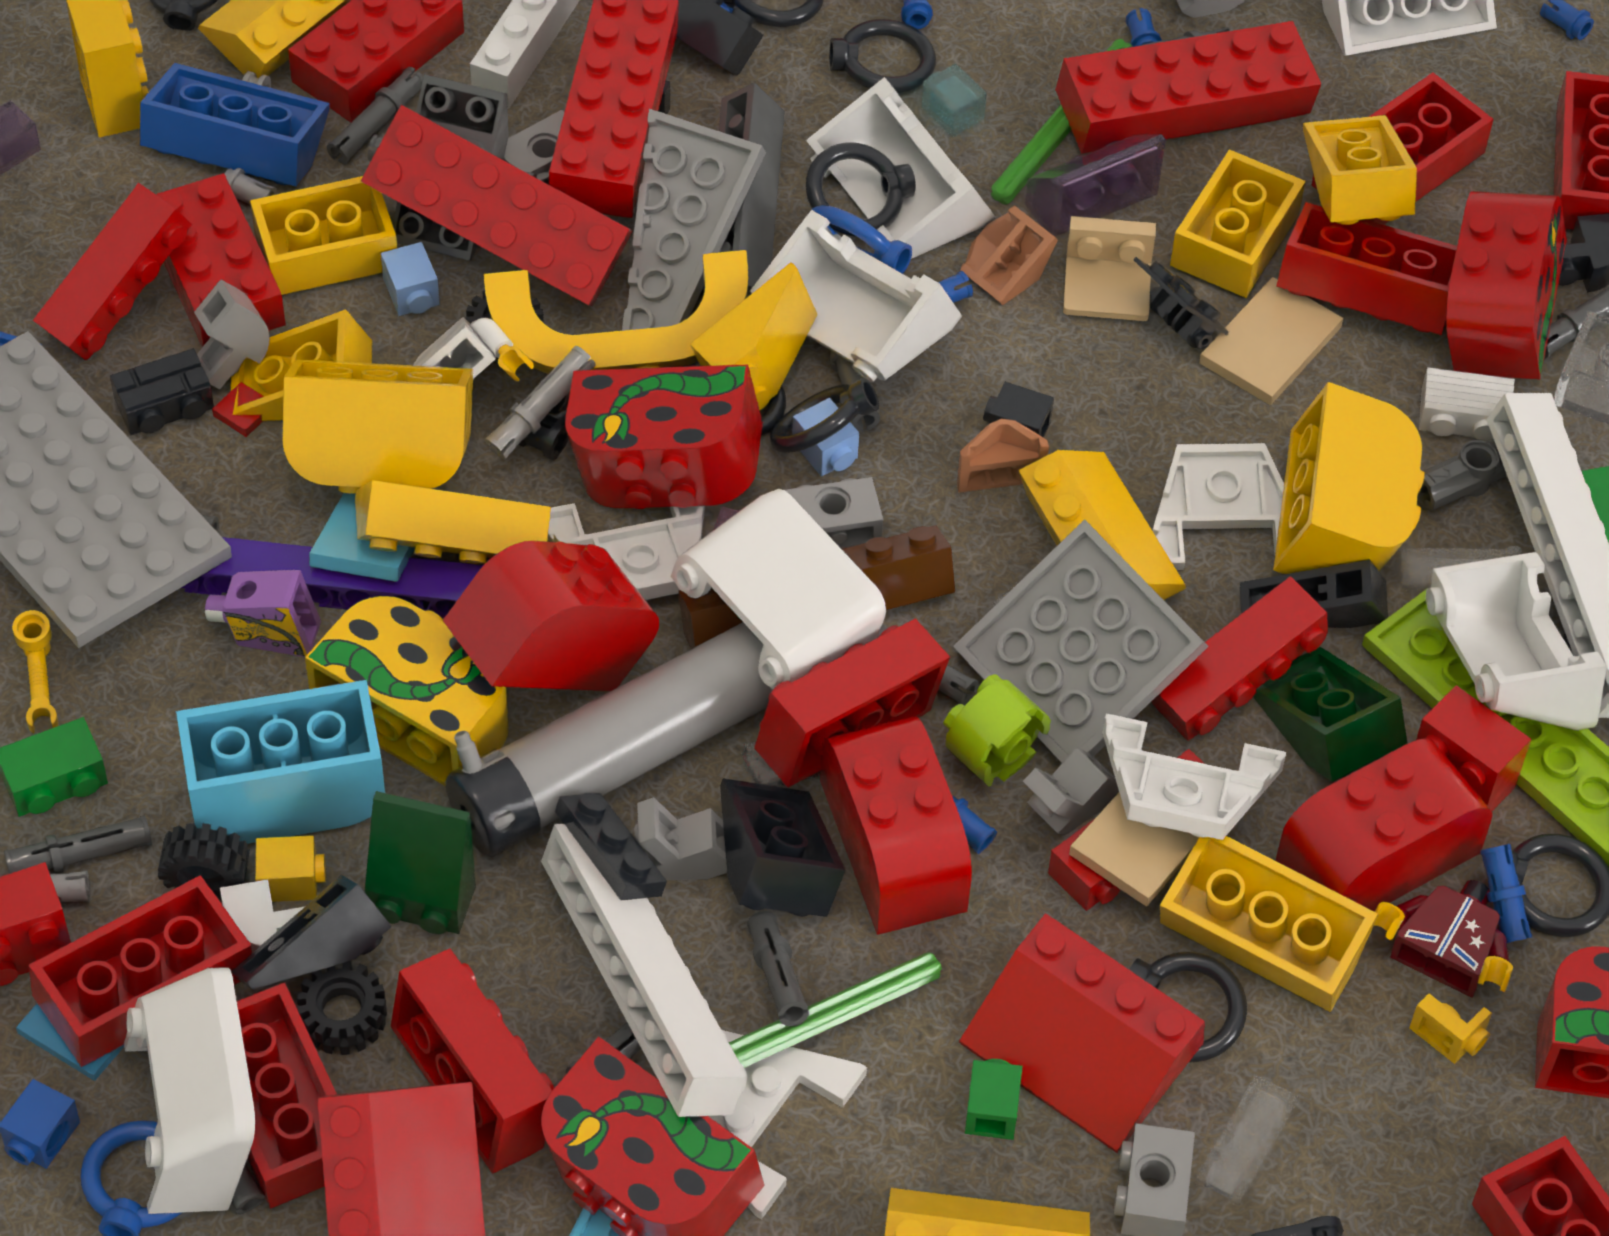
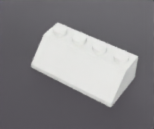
[1322,0,1497,56]

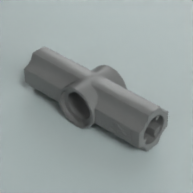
[1417,439,1507,511]

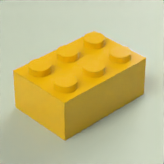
[66,0,149,138]
[1170,149,1306,298]
[250,176,397,295]

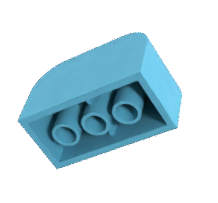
[176,680,385,844]

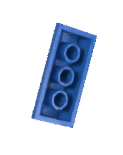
[140,63,330,186]

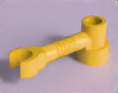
[12,610,59,734]

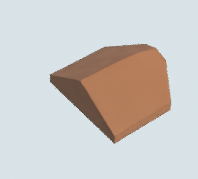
[960,206,1058,305]
[957,419,1049,493]

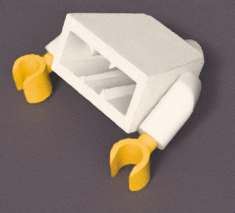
[413,317,534,381]

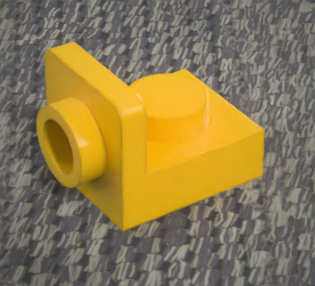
[1409,993,1492,1064]

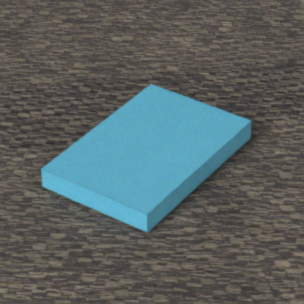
[309,493,415,582]

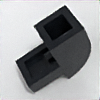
[1558,213,1609,293]

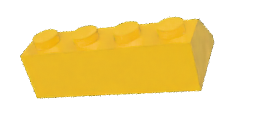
[198,0,351,78]
[1018,450,1186,600]
[355,480,551,564]
[1160,836,1378,1012]
[885,1188,1090,1236]

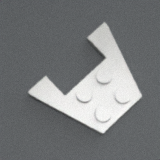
[1152,443,1284,570]
[547,503,705,600]
[1102,713,1286,840]
[709,1030,867,1219]

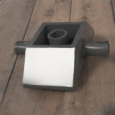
[368,74,537,261]

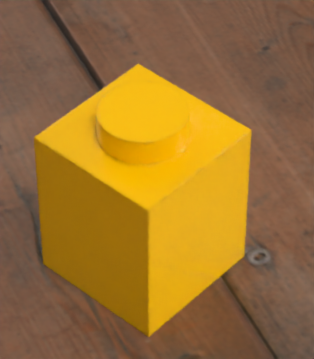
[255,836,326,902]

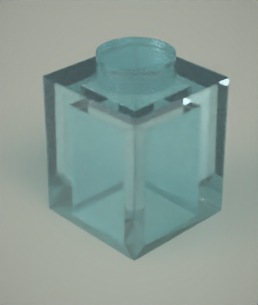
[921,63,987,137]

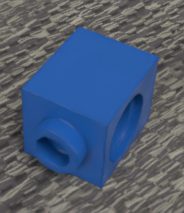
[0,1079,80,1169]

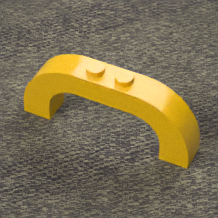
[484,250,748,374]

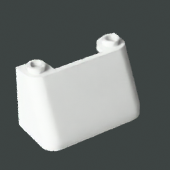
[806,77,995,259]
[750,210,962,382]
[670,489,886,690]
[1426,552,1607,730]

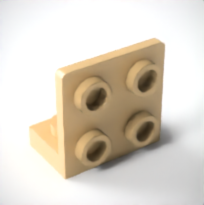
[1063,216,1156,321]

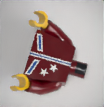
[1374,880,1513,998]

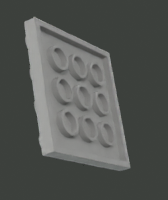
[953,519,1209,763]

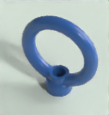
[809,205,912,274]
[80,1120,183,1236]

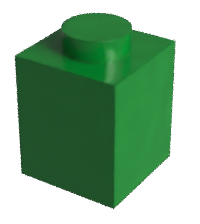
[965,1059,1022,1140]

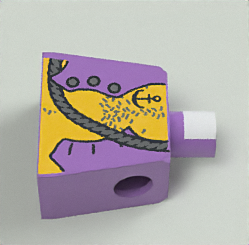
[205,570,321,657]

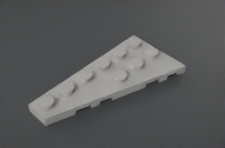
[622,109,766,331]

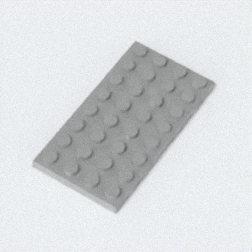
[0,331,232,648]

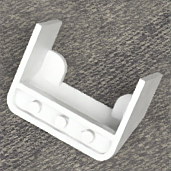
[124,968,255,1214]

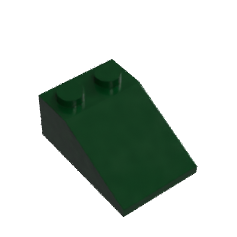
[1253,646,1408,781]
[365,791,476,934]

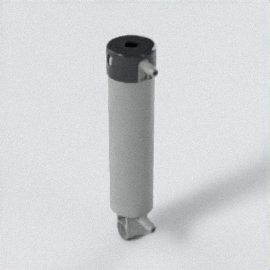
[445,622,772,857]

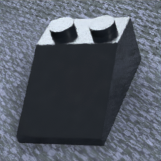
[720,778,846,917]

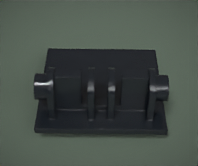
[1134,257,1229,349]

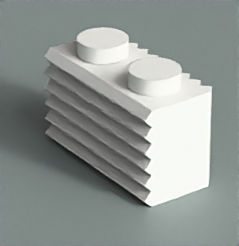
[1419,367,1515,442]

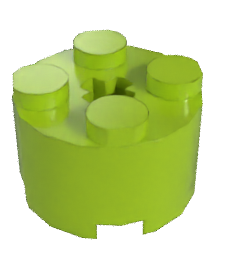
[943,674,1051,786]

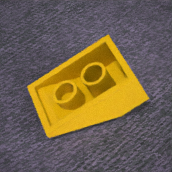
[1303,115,1417,225]
[690,262,818,410]
[231,309,372,421]

